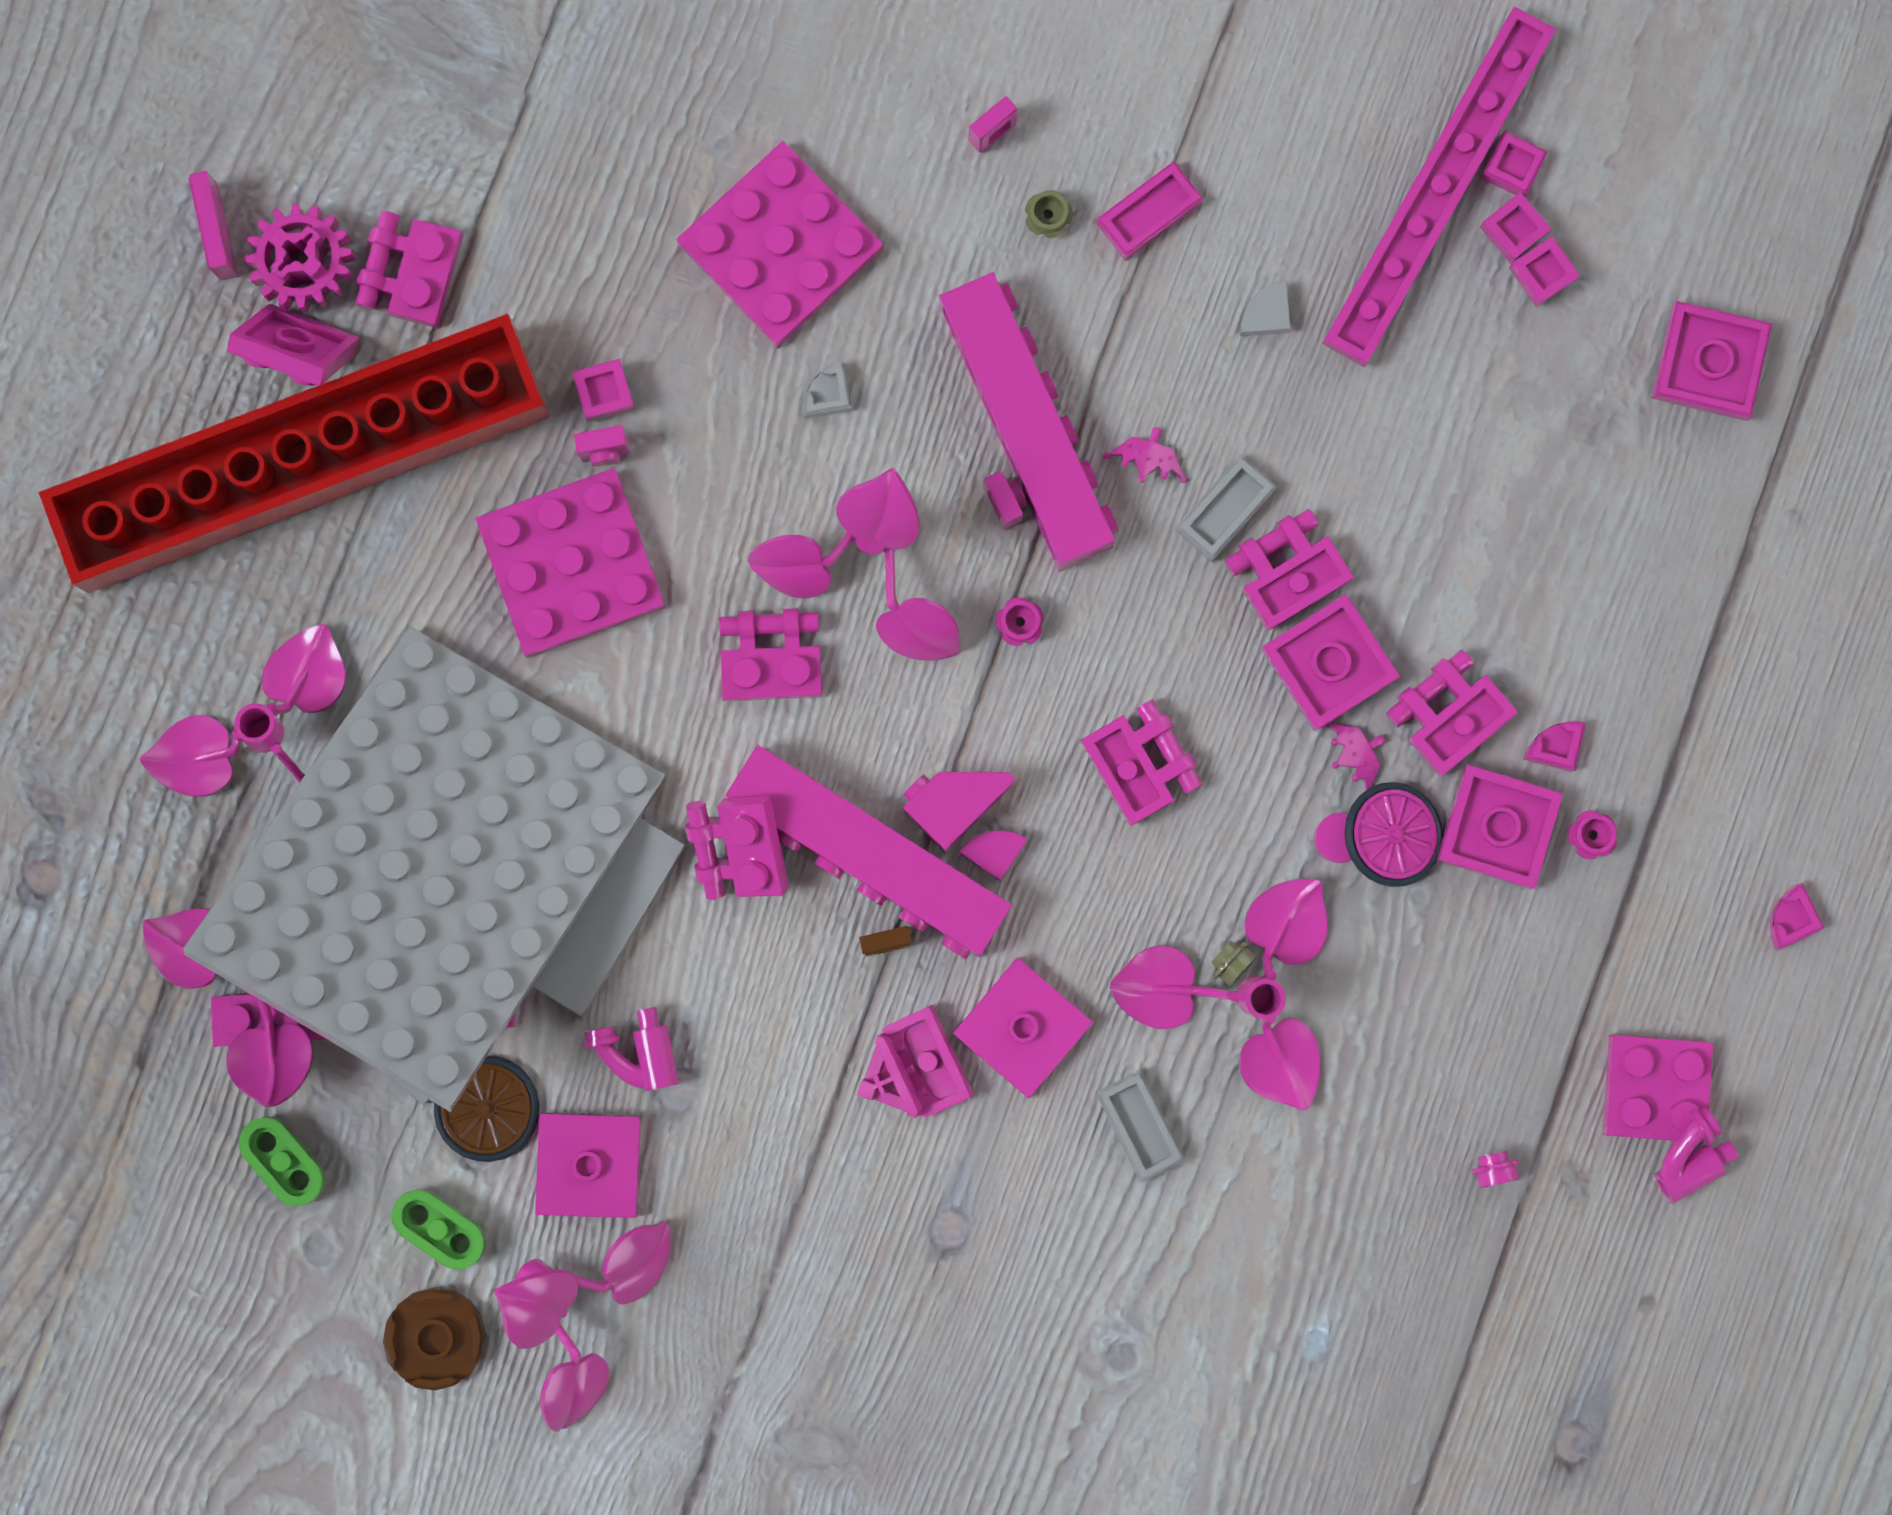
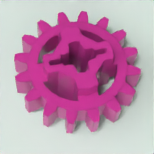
[245,203,356,313]

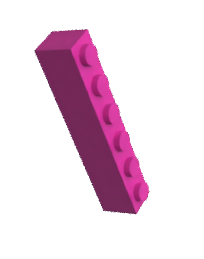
[939,272,1119,572]
[725,744,1012,960]

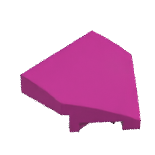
[857,1004,975,1118]

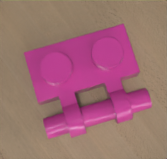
[355,210,464,328]
[1224,509,1354,631]
[719,608,822,702]
[1385,650,1518,777]
[1080,699,1203,827]
[685,796,789,900]

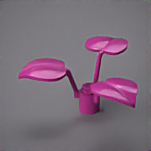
[747,468,961,661]
[140,624,346,797]
[1109,879,1328,1110]
[143,909,313,1107]
[494,1220,671,1432]

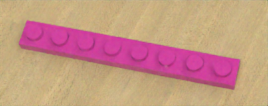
[1322,6,1557,368]

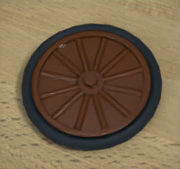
[434,1056,540,1162]

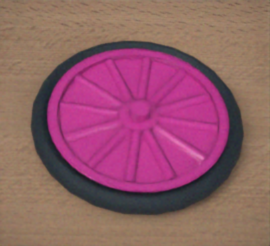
[1344,782,1443,887]

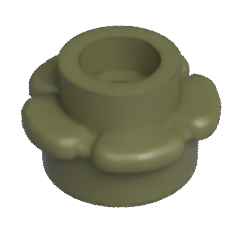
[1025,190,1073,238]
[1211,941,1257,987]

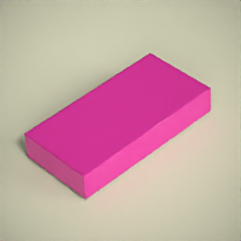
[1096,161,1204,261]
[188,170,239,280]

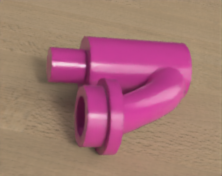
[582,1007,679,1091]
[1654,1108,1739,1204]

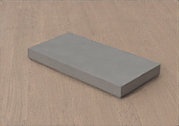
[532,818,686,1017]

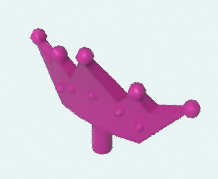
[1103,427,1188,483]
[1324,722,1385,790]

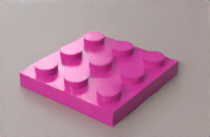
[676,141,884,348]
[475,467,666,658]

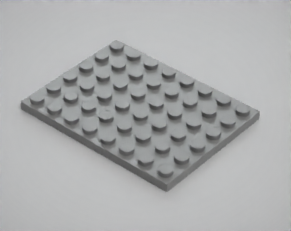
[183,626,666,1112]

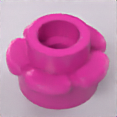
[995,597,1044,646]
[1568,810,1617,860]
[1471,1151,1521,1188]

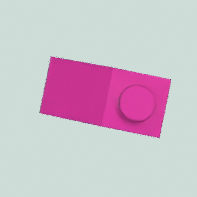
[903,772,1016,852]

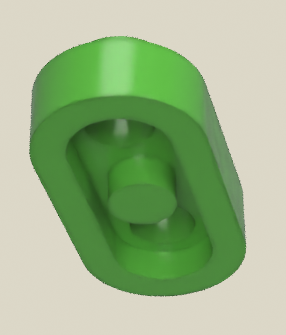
[239,1117,326,1206]
[391,1189,486,1270]

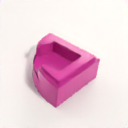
[1523,721,1586,772]
[959,831,1028,881]
[1770,883,1825,950]

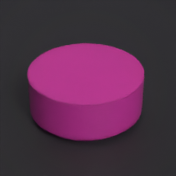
[1314,813,1351,864]

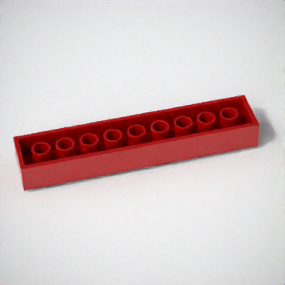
[38,313,551,593]

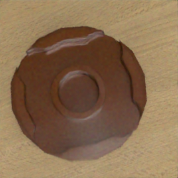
[383,1287,486,1391]

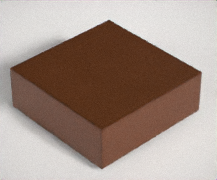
[859,926,912,957]

